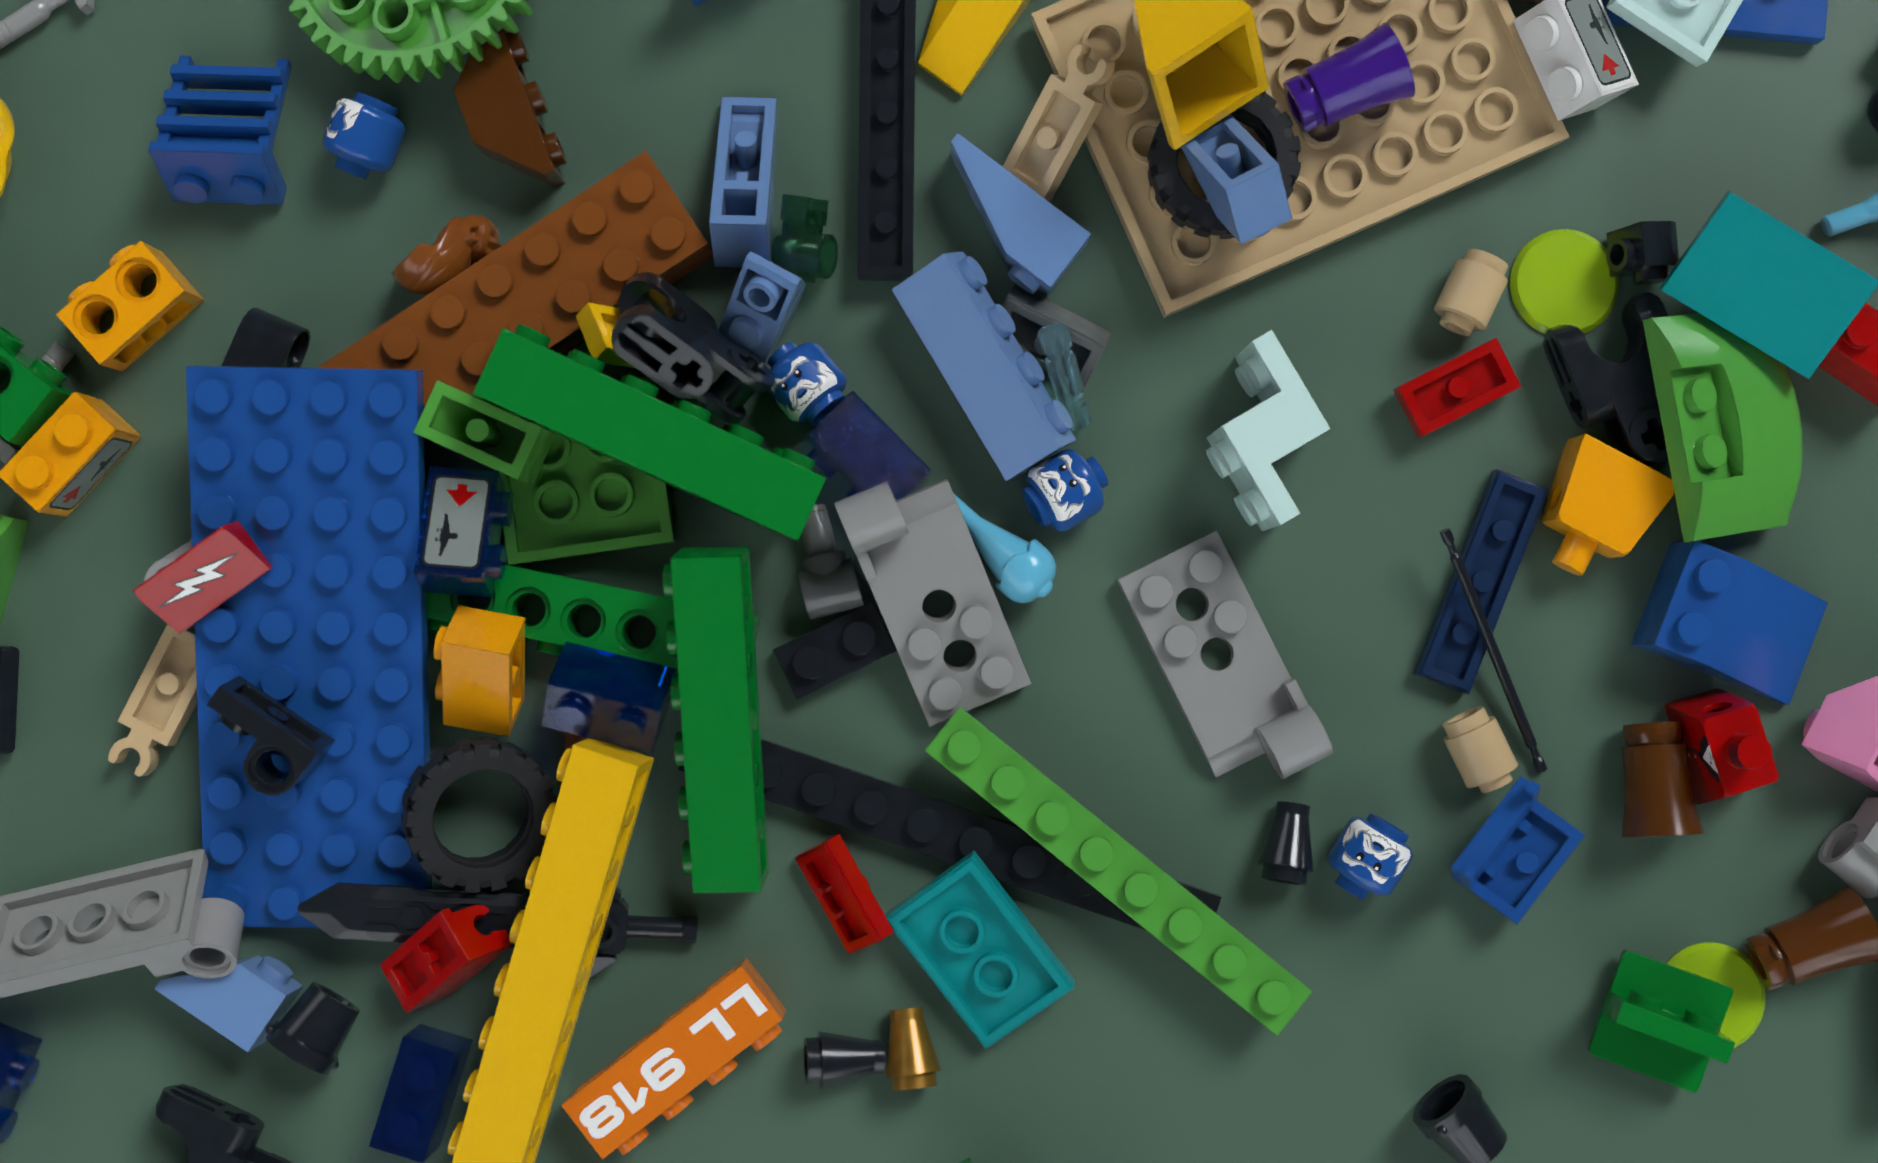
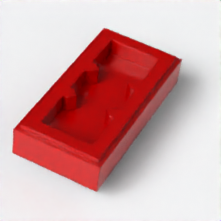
[795,834,894,954]

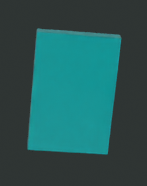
[1660,191,1878,379]
[885,851,1075,1050]

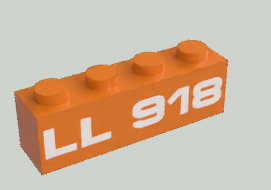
[561,957,787,1160]

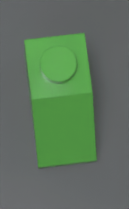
[413,380,556,485]

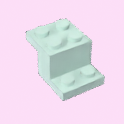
[1206,330,1331,531]

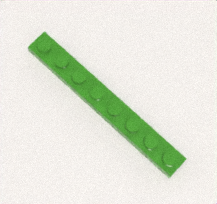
[925,706,1313,1036]

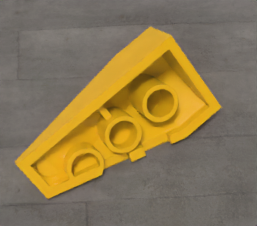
[918,0,1032,97]

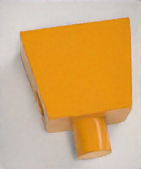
[1542,434,1675,576]

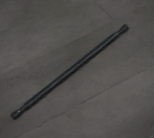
[1439,528,1547,773]

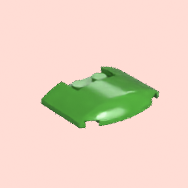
[1643,313,1803,543]

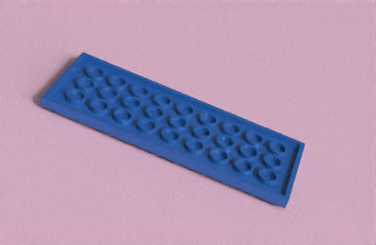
[186,366,432,928]

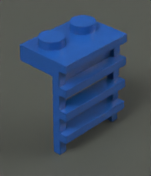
[148,56,292,205]
[1451,776,1585,925]

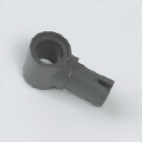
[798,504,864,620]

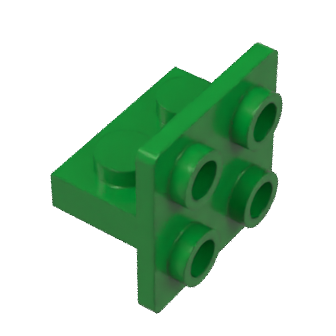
[1587,949,1735,1093]

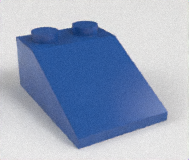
[1631,541,1828,705]

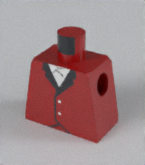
[1664,688,1779,805]

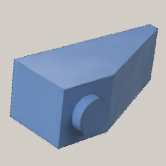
[709,97,777,268]
[950,133,1091,297]

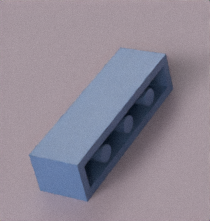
[891,251,1077,481]

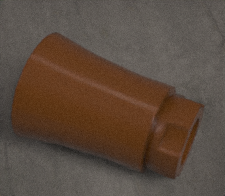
[1622,721,1704,837]
[1745,887,1878,990]

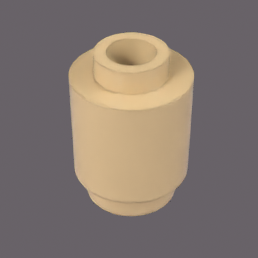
[1434,249,1508,336]
[1442,706,1518,793]

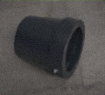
[266,982,360,1075]
[1413,1074,1507,1163]

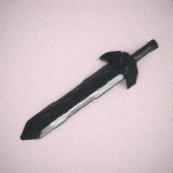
[297,882,698,979]

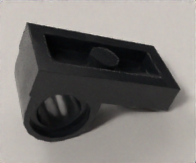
[207,676,335,795]

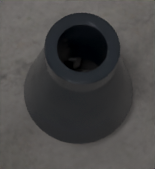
[1258,801,1313,885]
[804,1031,886,1089]

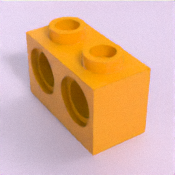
[56,241,205,372]

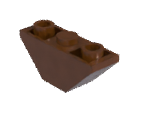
[454,28,567,187]

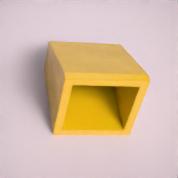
[1134,0,1269,151]

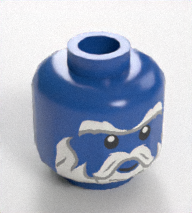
[322,92,406,180]
[767,342,847,426]
[1022,449,1108,532]
[1328,813,1413,900]

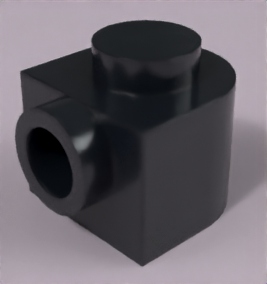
[1606,221,1679,285]

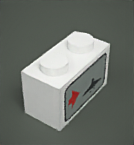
[1513,0,1639,121]

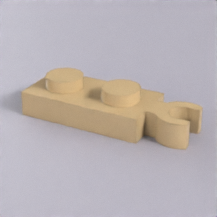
[1003,44,1115,201]
[108,624,197,777]

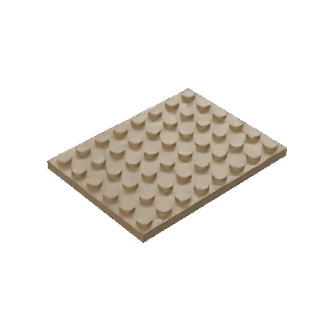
[1030,0,1569,318]

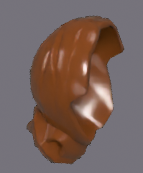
[391,215,500,295]

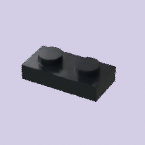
[773,601,897,699]

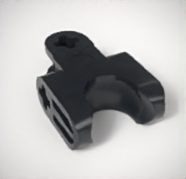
[612,272,775,425]
[1543,292,1668,466]
[156,1084,292,1163]

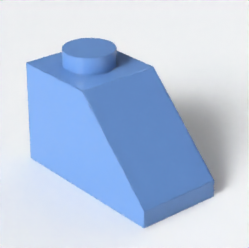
[1181,114,1292,244]
[155,955,304,1052]

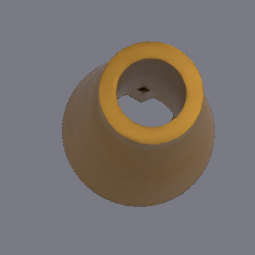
[886,1006,941,1091]

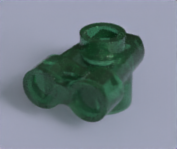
[771,194,838,283]

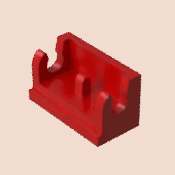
[380,905,513,1013]

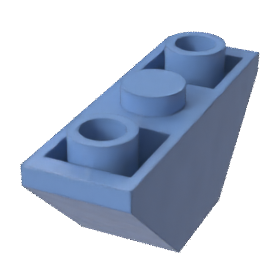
[718,251,807,366]

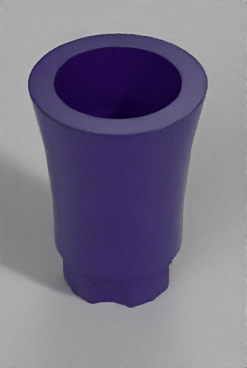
[1283,23,1415,133]

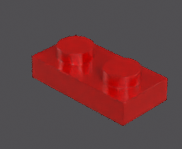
[1393,338,1522,438]

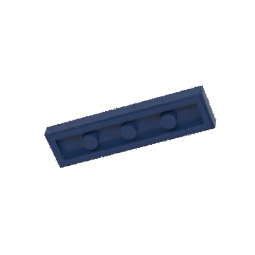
[1413,469,1549,694]

